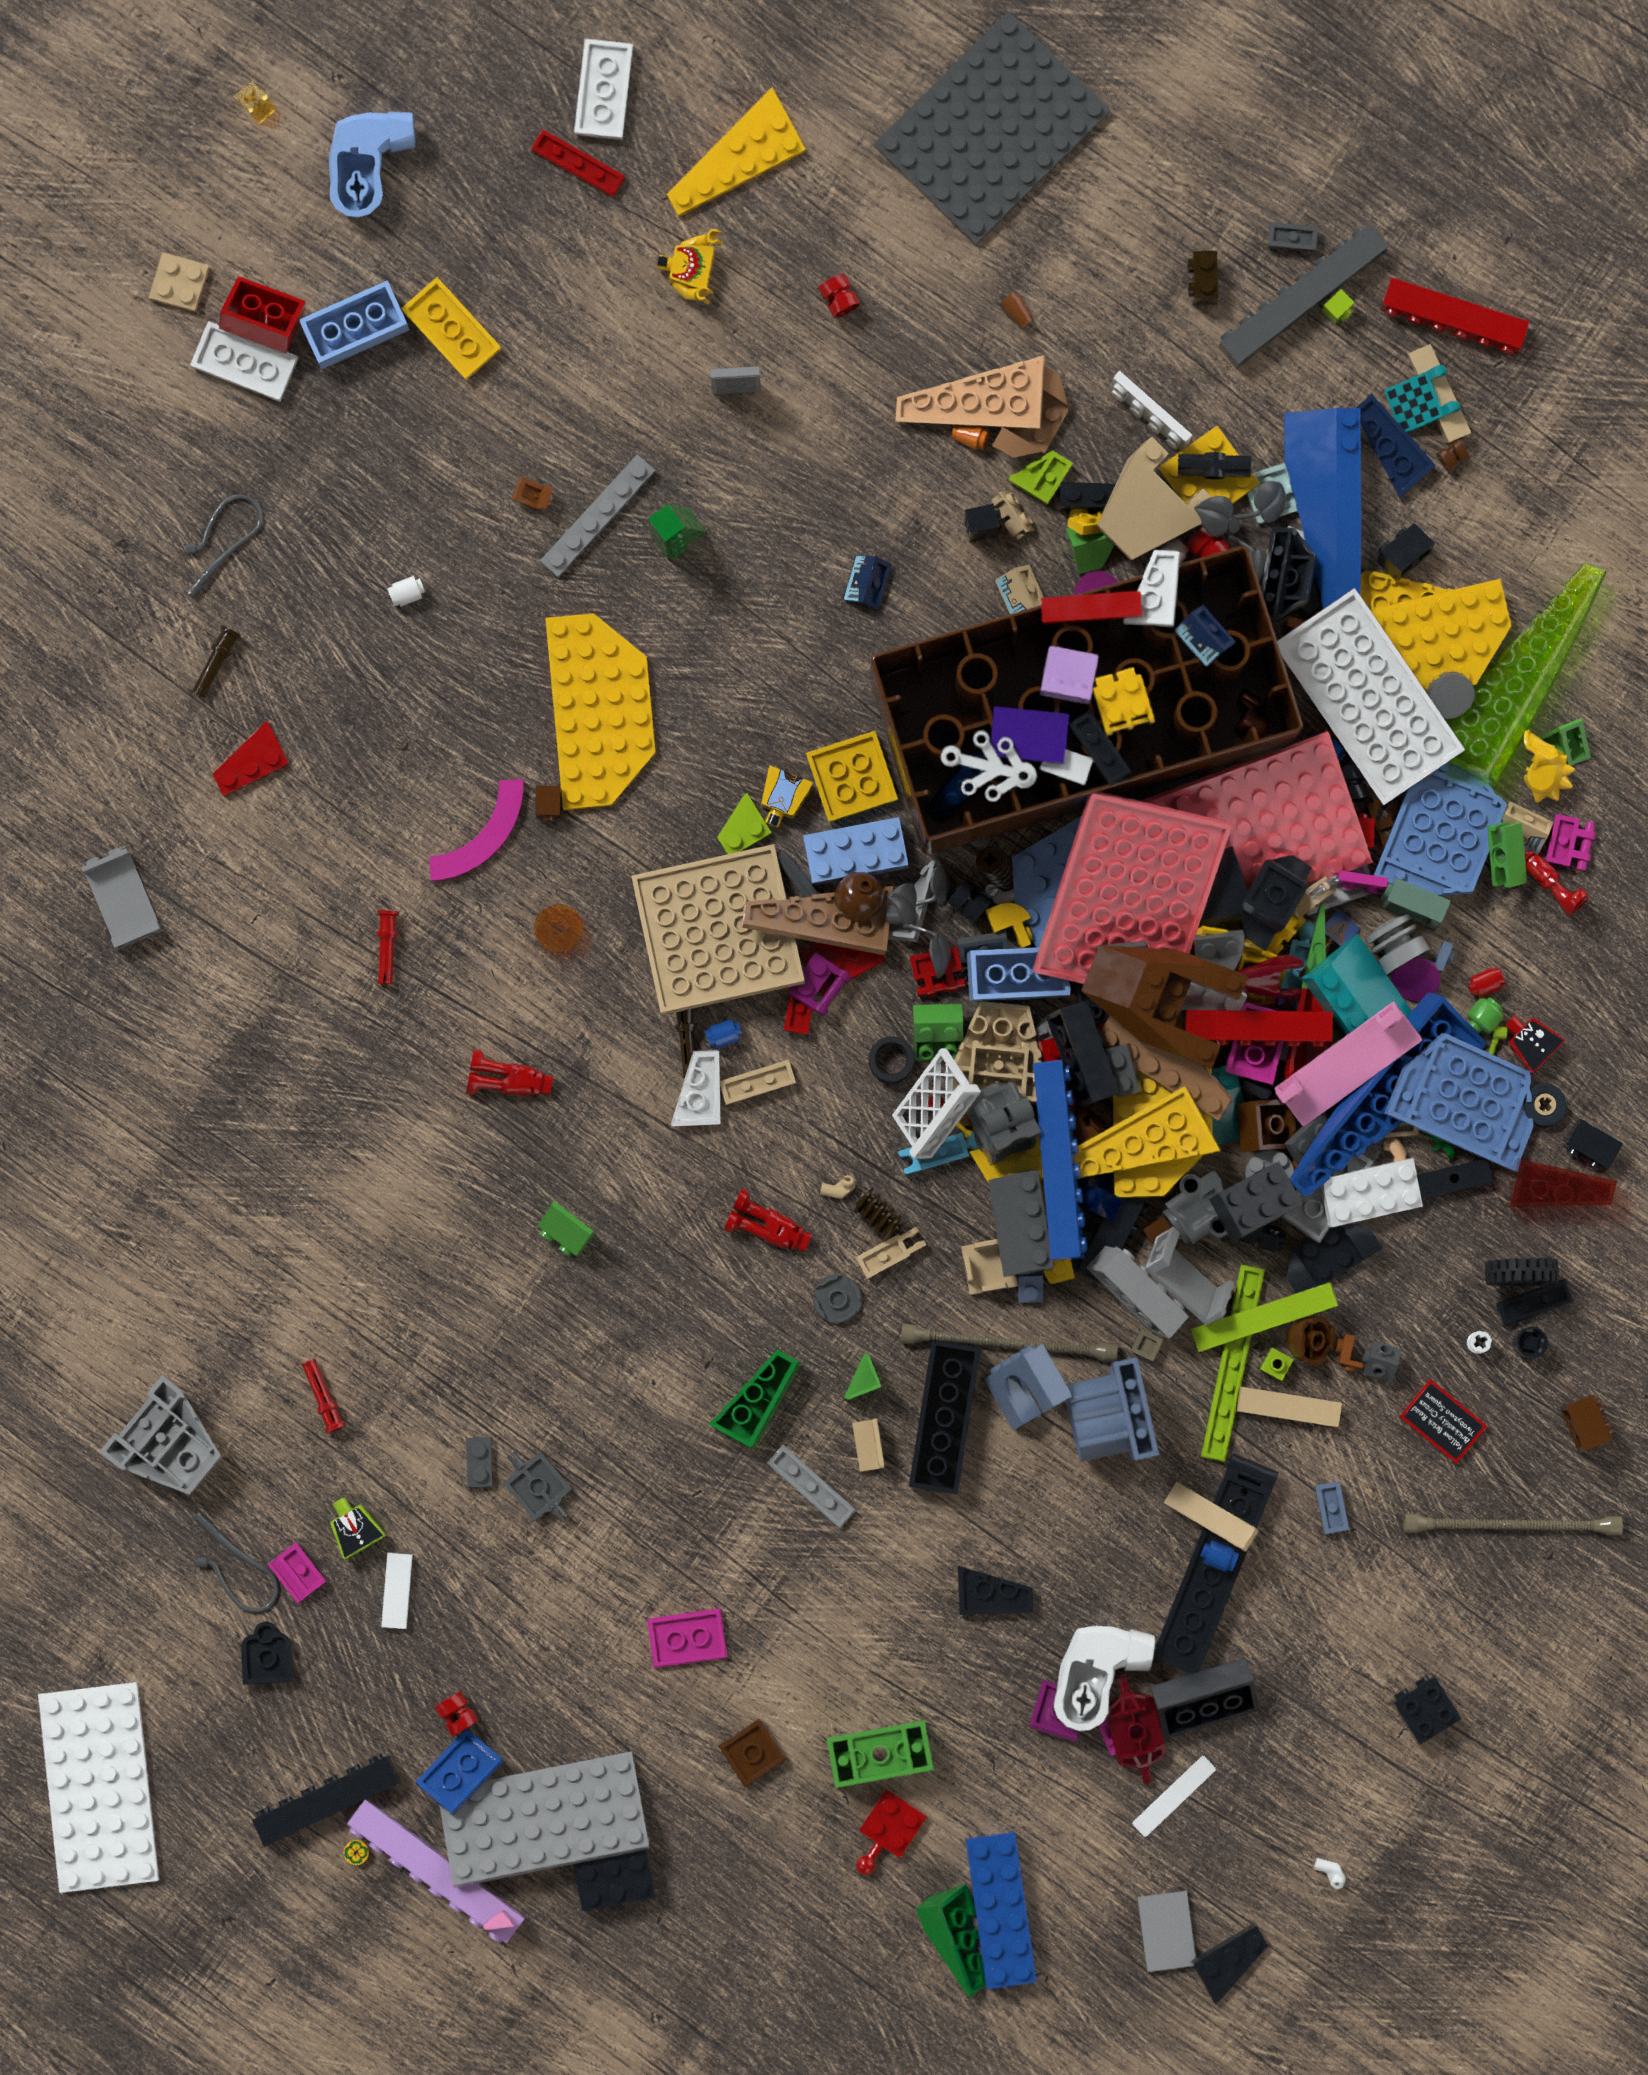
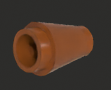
[1000,291,1033,328]

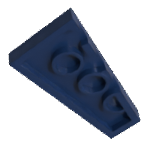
[1356,394,1436,499]

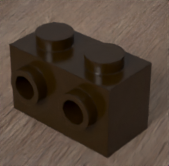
[1187,251,1219,305]

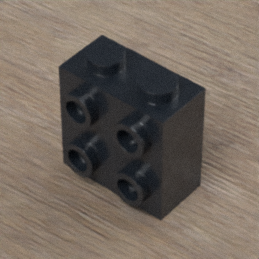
[1391,1675,1461,1745]

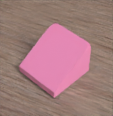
[483,1910,515,1930]

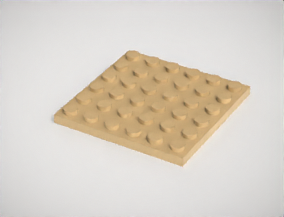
[631,844,805,1015]

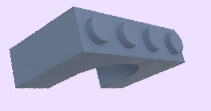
[984,1344,1072,1430]

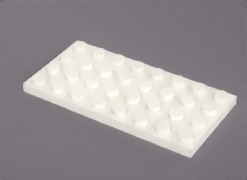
[1277,588,1465,805]
[38,1682,159,1893]

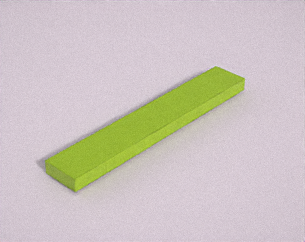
[1191,1282,1339,1352]

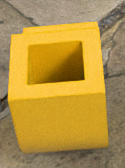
[985,903,1033,948]

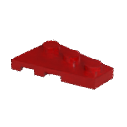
[212,721,289,797]

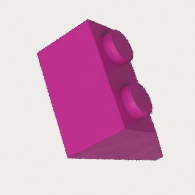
[1225,1002,1283,1085]

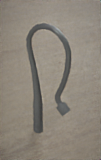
[186,494,263,598]
[193,1512,279,1613]

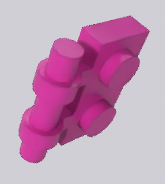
[1545,814,1596,871]

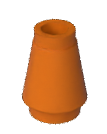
[952,425,989,451]

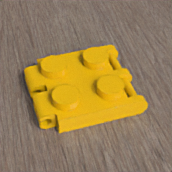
[1092,668,1155,736]

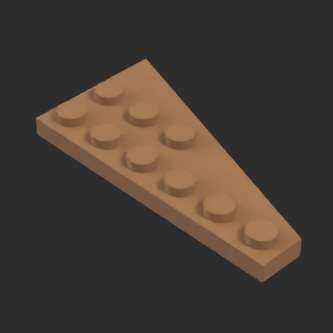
[742,886,893,955]
[1101,1016,1233,1121]

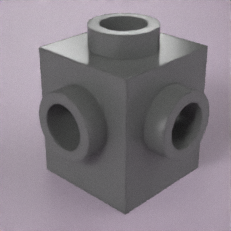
[1361,1341,1402,1383]

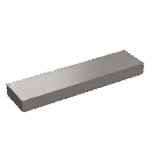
[767,1445,856,1528]

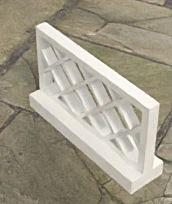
[892,1048,981,1159]

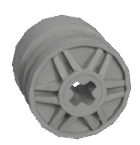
[1365,913,1430,975]

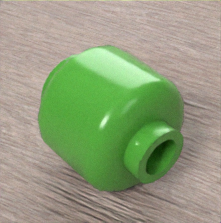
[1467,997,1503,1034]

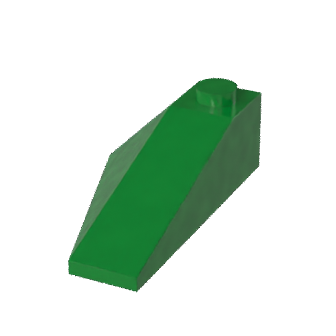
[915,1884,986,1997]

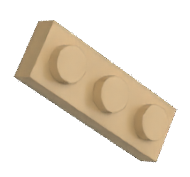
[720,1060,796,1105]

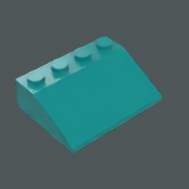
[1302,934,1412,1038]

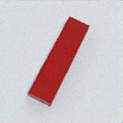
[530,129,626,198]
[1041,591,1142,624]

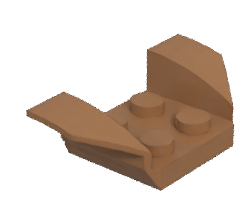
[992,366,1069,458]

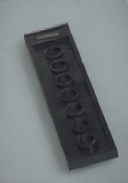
[1153,1453,1279,1674]

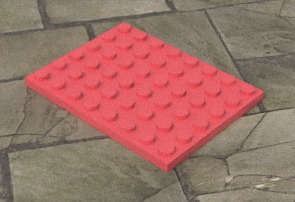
[1142,731,1373,890]
[1033,792,1232,984]

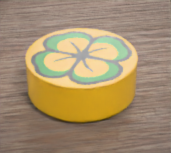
[344,1840,369,1865]

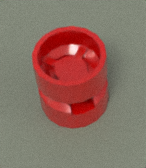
[818,273,861,319]
[1185,527,1231,558]
[434,1691,479,1737]

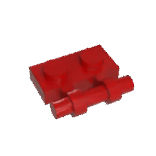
[909,947,966,998]

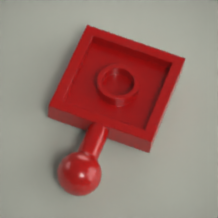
[856,1789,927,1876]

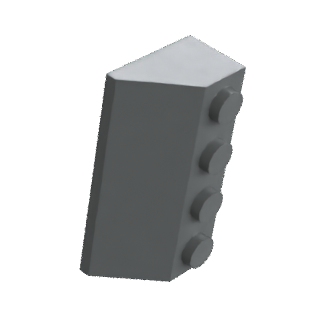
[989,1170,1053,1277]

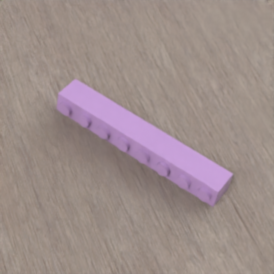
[347,1799,526,1943]

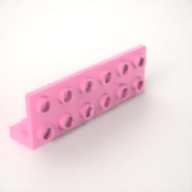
[1274,1001,1422,1126]

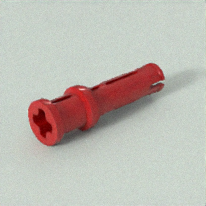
[376,910,399,985]
[301,1359,346,1434]

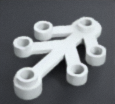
[941,731,1036,801]

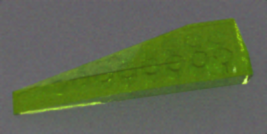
[1445,562,1607,788]

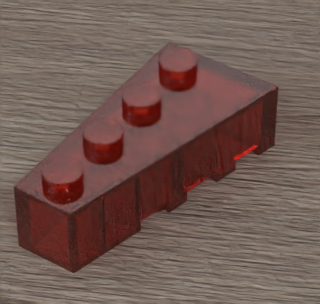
[1507,1158,1617,1207]

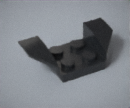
[1240,855,1312,951]
[1287,1223,1383,1294]

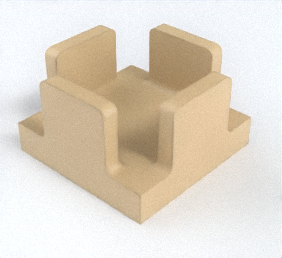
[961,1239,1018,1295]

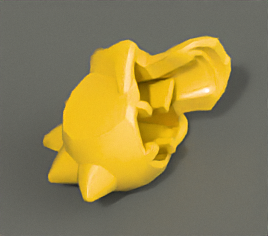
[1524,729,1575,803]

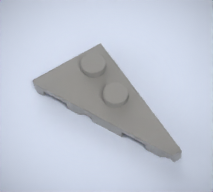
[888,860,939,942]

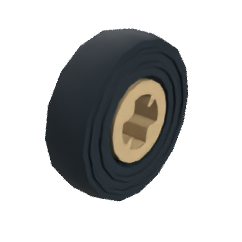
[1523,1083,1567,1127]

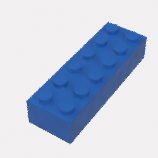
[965,1831,1036,1989]

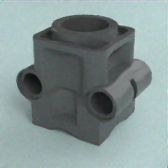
[966,1082,1041,1166]
[1162,1170,1227,1246]

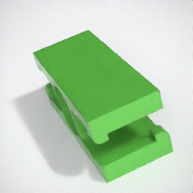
[1487,821,1527,888]

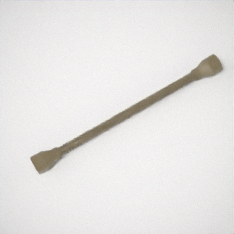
[901,1324,1118,1362]
[1403,1514,1623,1536]

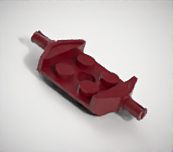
[1106,1675,1166,1784]

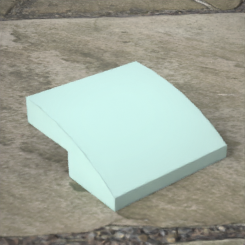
[1247,463,1297,524]

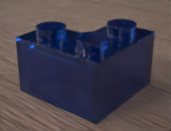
[1077,1172,1123,1222]

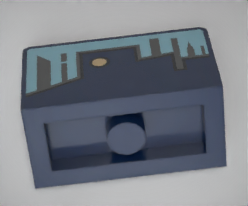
[843,555,892,610]
[1175,605,1235,667]

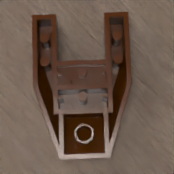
[1081,945,1248,1069]

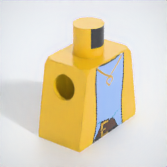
[761,766,813,828]

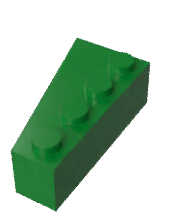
[648,504,706,560]
[708,1350,802,1450]

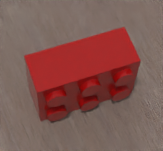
[219,276,306,354]

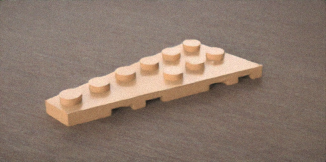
[896,355,1045,429]

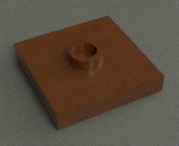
[718,1718,786,1787]

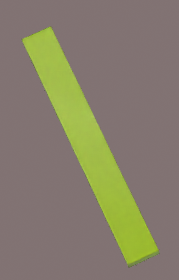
[1201,1264,1265,1462]

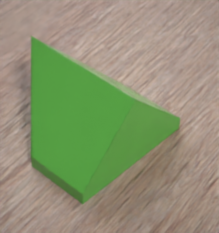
[1066,528,1115,575]
[1539,718,1591,766]
[844,1353,881,1400]

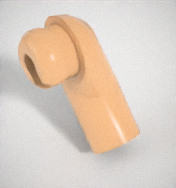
[1383,1138,1407,1162]

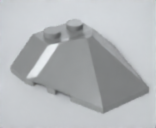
[99,1375,222,1495]

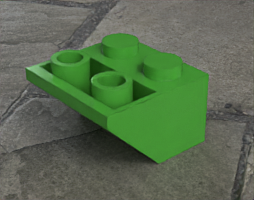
[913,1004,963,1061]

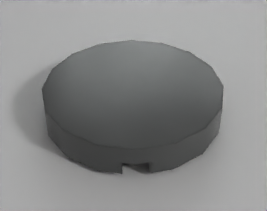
[1426,671,1474,719]
[813,1274,862,1324]

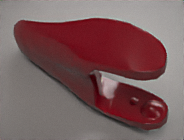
[1237,955,1304,998]

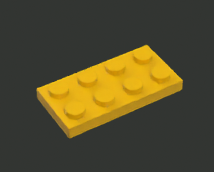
[401,277,502,381]

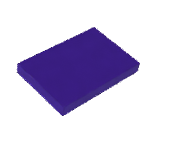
[991,707,1069,764]

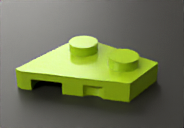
[1008,450,1073,505]
[717,793,772,854]

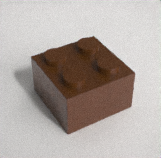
[1237,1100,1296,1152]
[1560,1395,1613,1453]

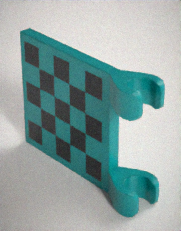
[1384,365,1461,433]

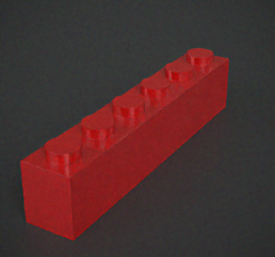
[1380,277,1530,355]
[1182,1010,1333,1046]

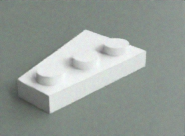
[1123,550,1180,627]
[671,1050,720,1126]

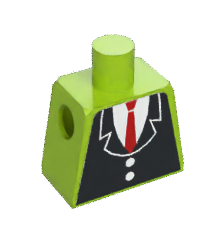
[330,1497,387,1560]

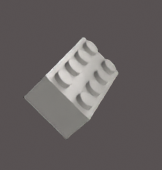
[1086,1246,1189,1339]

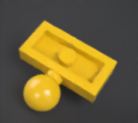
[1067,509,1103,535]

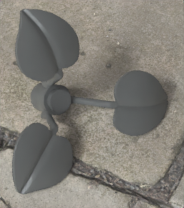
[1194,481,1285,587]
[886,866,952,978]

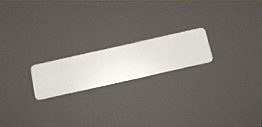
[1133,1756,1216,1837]

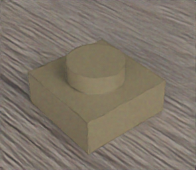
[1130,1329,1163,1362]

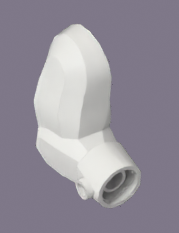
[1054,1626,1155,1731]

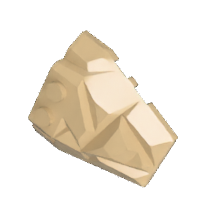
[953,1001,1042,1106]

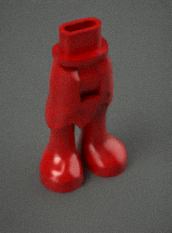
[1524,848,1589,917]
[466,1049,553,1096]
[723,1188,812,1252]

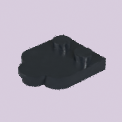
[241,1622,293,1685]

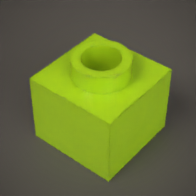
[1322,289,1354,324]
[1259,1348,1294,1382]

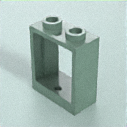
[1380,878,1451,930]

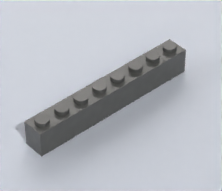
[1219,224,1389,369]

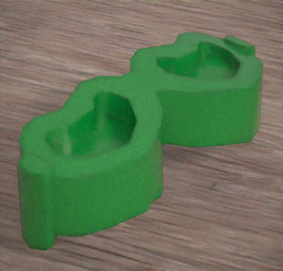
[1421,1132,1456,1161]

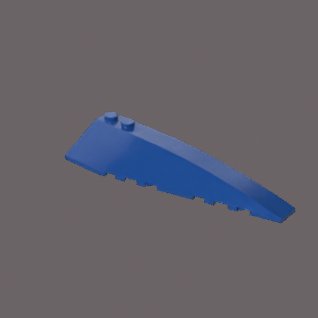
[1284,408,1361,609]
[1289,992,1487,1197]

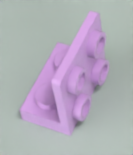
[1040,646,1098,704]

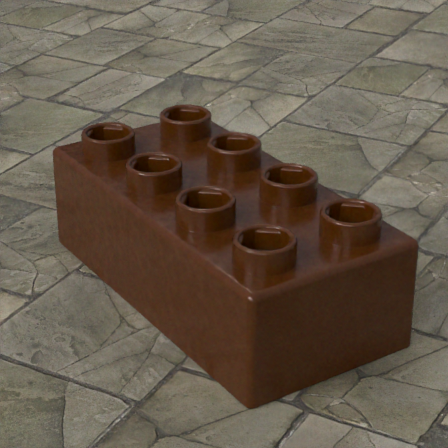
[870,546,1303,855]

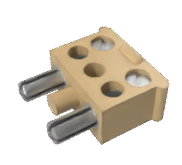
[1293,875,1340,919]

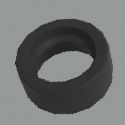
[868,1036,914,1083]

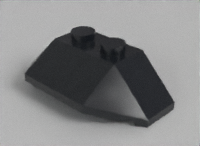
[1261,527,1317,622]

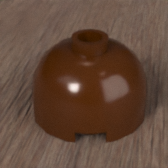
[834,872,884,922]
[1073,1107,1105,1146]
[1287,1315,1336,1365]

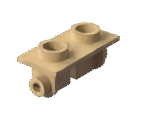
[991,491,1034,540]

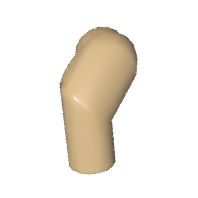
[820,1175,855,1199]

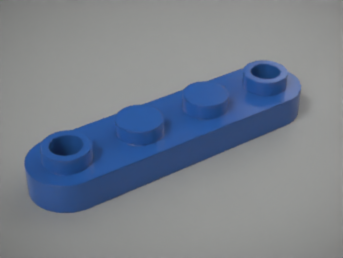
[929,753,988,819]

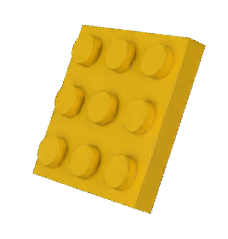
[1158,426,1260,527]
[806,731,898,823]

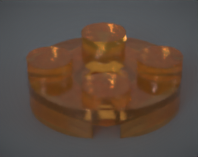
[534,904,583,953]

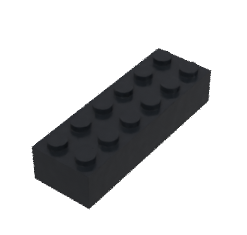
[908,1340,981,1495]

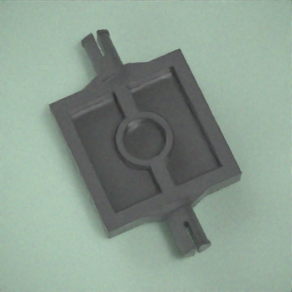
[503,1451,572,1522]

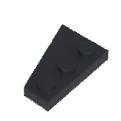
[957,1565,1034,1615]
[1191,1923,1268,2005]

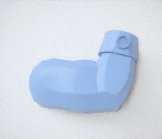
[329,111,415,218]

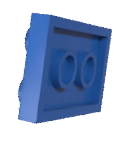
[415,1728,503,1816]

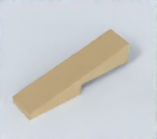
[1408,344,1471,443]
[1236,1387,1342,1427]
[1164,1482,1259,1552]

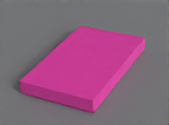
[647,1608,727,1668]

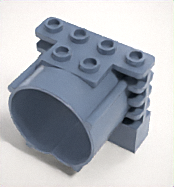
[1066,1357,1159,1462]

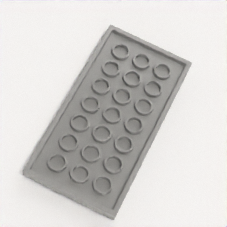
[440,1751,650,1888]

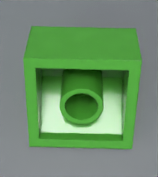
[538,1201,595,1257]

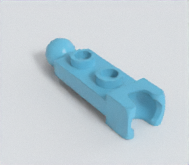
[1276,921,1315,1011]
[898,1132,979,1176]

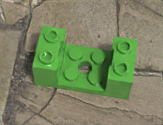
[826,1719,933,1788]

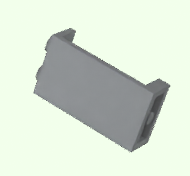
[81,847,163,951]
[1145,1227,1234,1325]

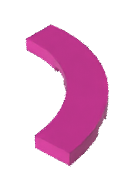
[429,779,524,882]

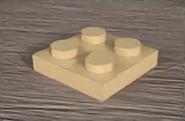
[149,252,210,313]

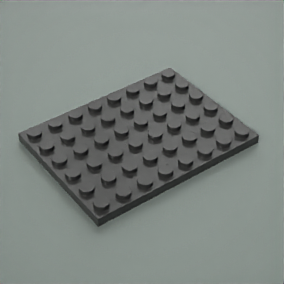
[873,11,1111,246]

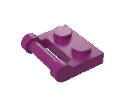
[788,952,852,1017]

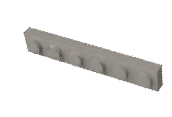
[540,455,655,578]

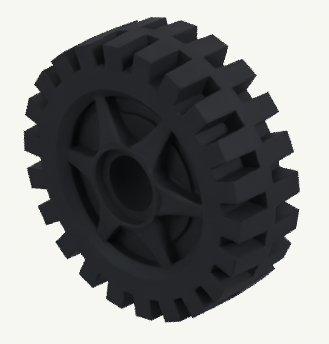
[1485,1258,1559,1286]

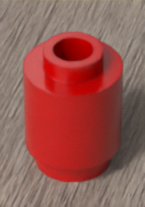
[1467,967,1506,999]

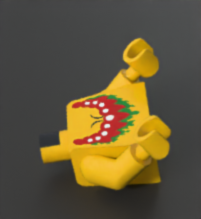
[657,229,723,304]

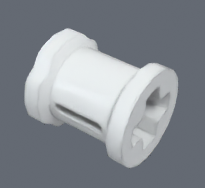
[1467,1331,1492,1354]

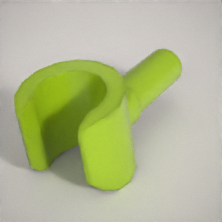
[1488,1026,1507,1055]

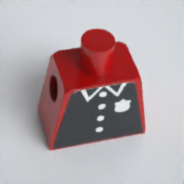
[1504,1015,1566,1075]

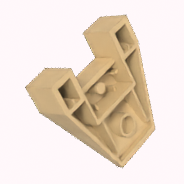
[1097,437,1211,560]

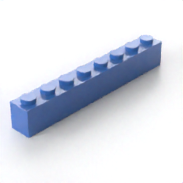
[1033,1060,1087,1261]

